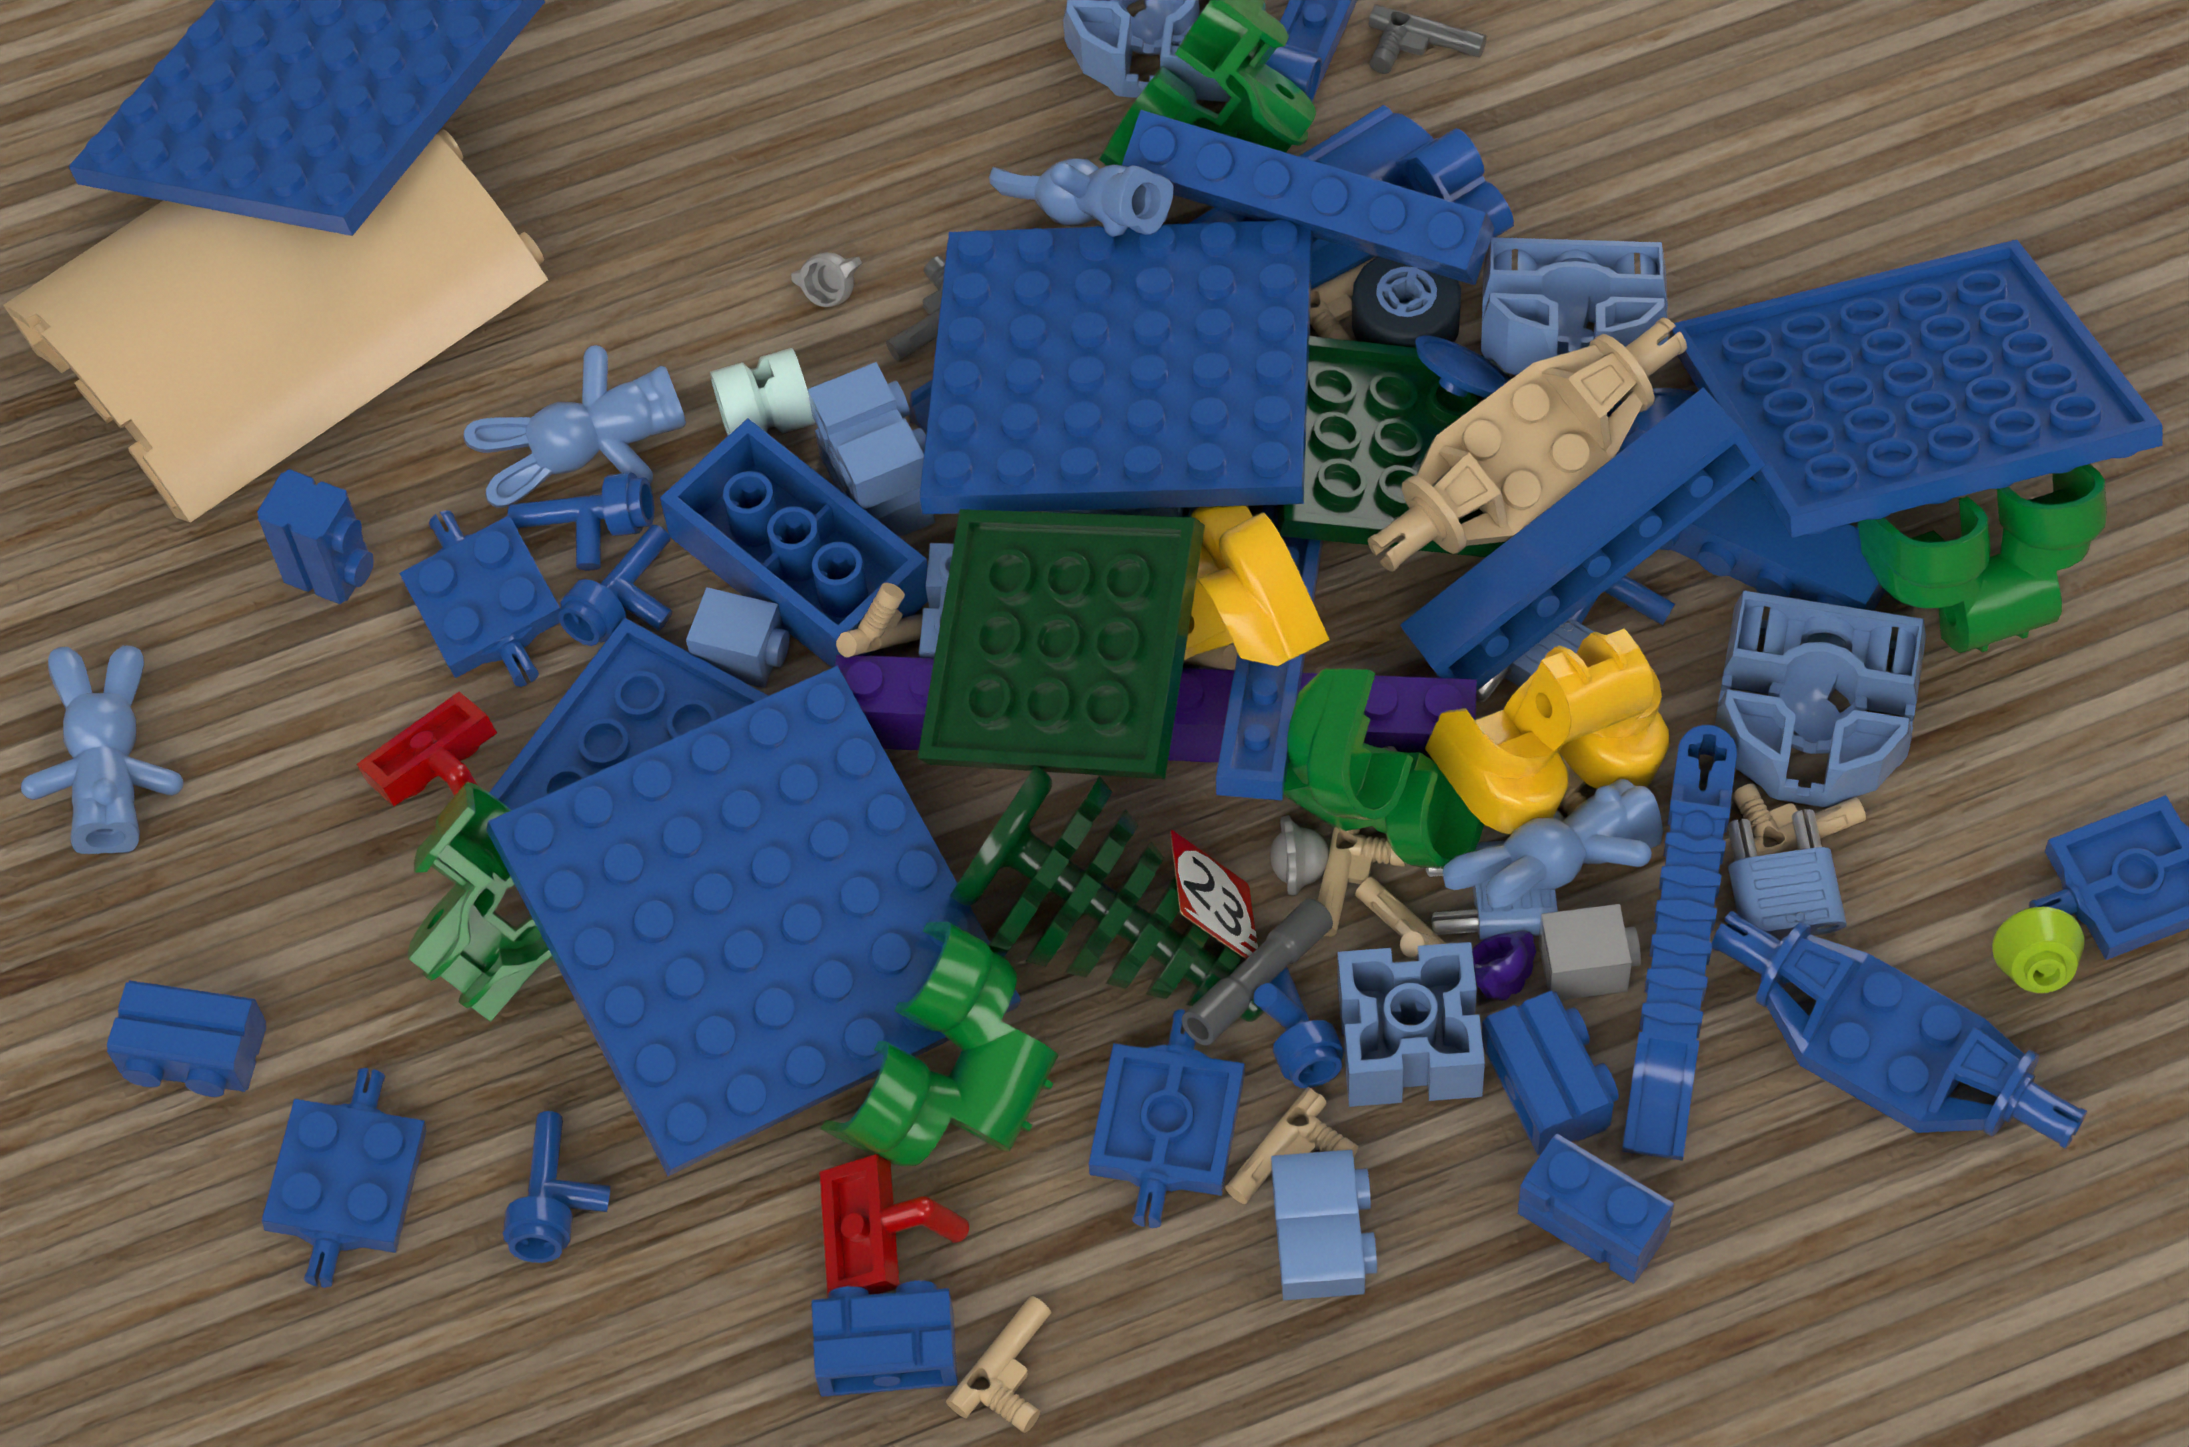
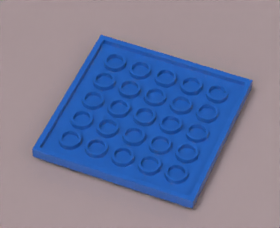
[68,0,545,236]
[919,220,1313,514]
[1669,239,2163,538]
[486,666,1022,1176]

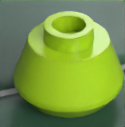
[1992,907,2084,993]

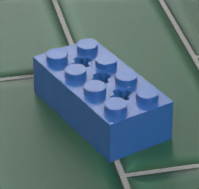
[660,418,928,668]

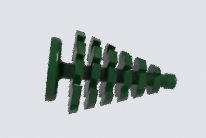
[950,765,1264,1022]

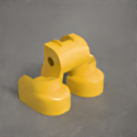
[1184,506,1330,666]
[1425,628,1670,835]

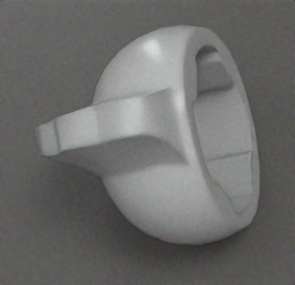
[791,252,862,307]
[1270,815,1329,896]

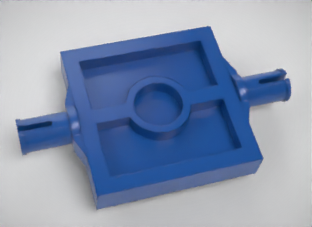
[399,510,561,687]
[2029,795,2189,960]
[1088,1009,1245,1228]
[262,1068,427,1288]

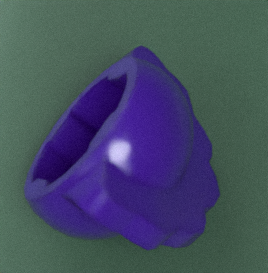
[1472,930,1536,1001]

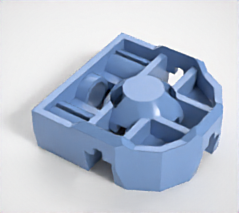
[1063,0,1231,102]
[1481,237,1668,375]
[1715,590,1926,808]

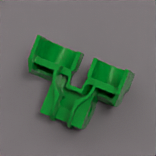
[1099,0,1316,166]
[1858,464,2107,653]
[1283,669,1484,869]
[408,782,556,1022]
[821,921,1059,1166]

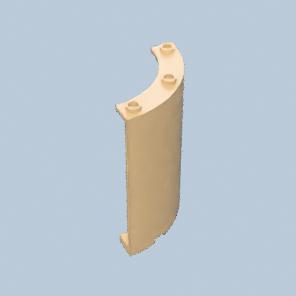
[3,129,548,523]

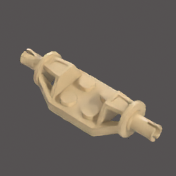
[1368,317,1687,572]

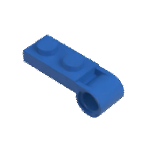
[1265,0,1357,101]

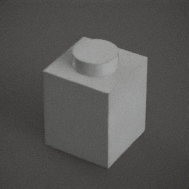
[1538,904,1641,1000]

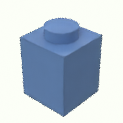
[686,587,790,688]

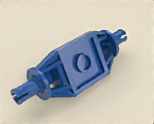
[1712,911,2087,1149]

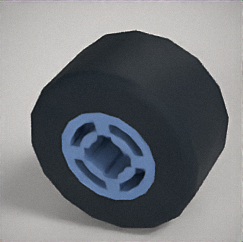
[1352,256,1461,348]

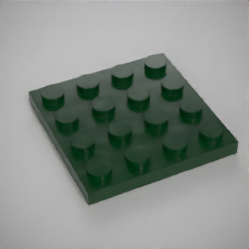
[1277,336,1510,557]
[918,509,1205,780]

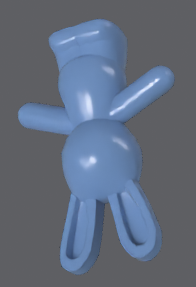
[989,159,1173,237]
[463,345,686,508]
[21,646,183,854]
[1442,779,1663,908]

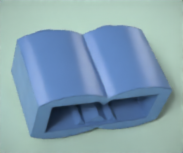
[1271,1150,1377,1300]

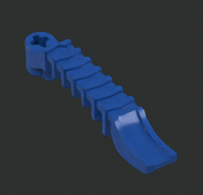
[1622,725,1737,1161]

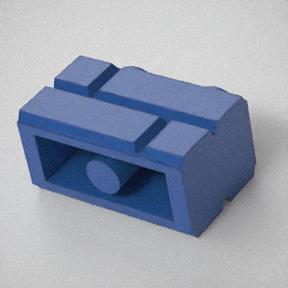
[257,469,374,604]
[107,980,266,1097]
[1482,990,1619,1155]
[1518,1133,1674,1284]
[812,1281,958,1397]

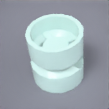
[710,348,815,436]

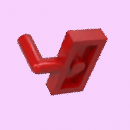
[356,691,497,807]
[819,1154,969,1297]

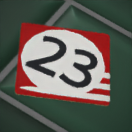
[1170,830,1258,959]

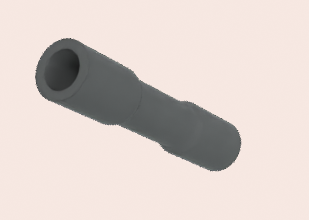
[1182,899,1333,1045]

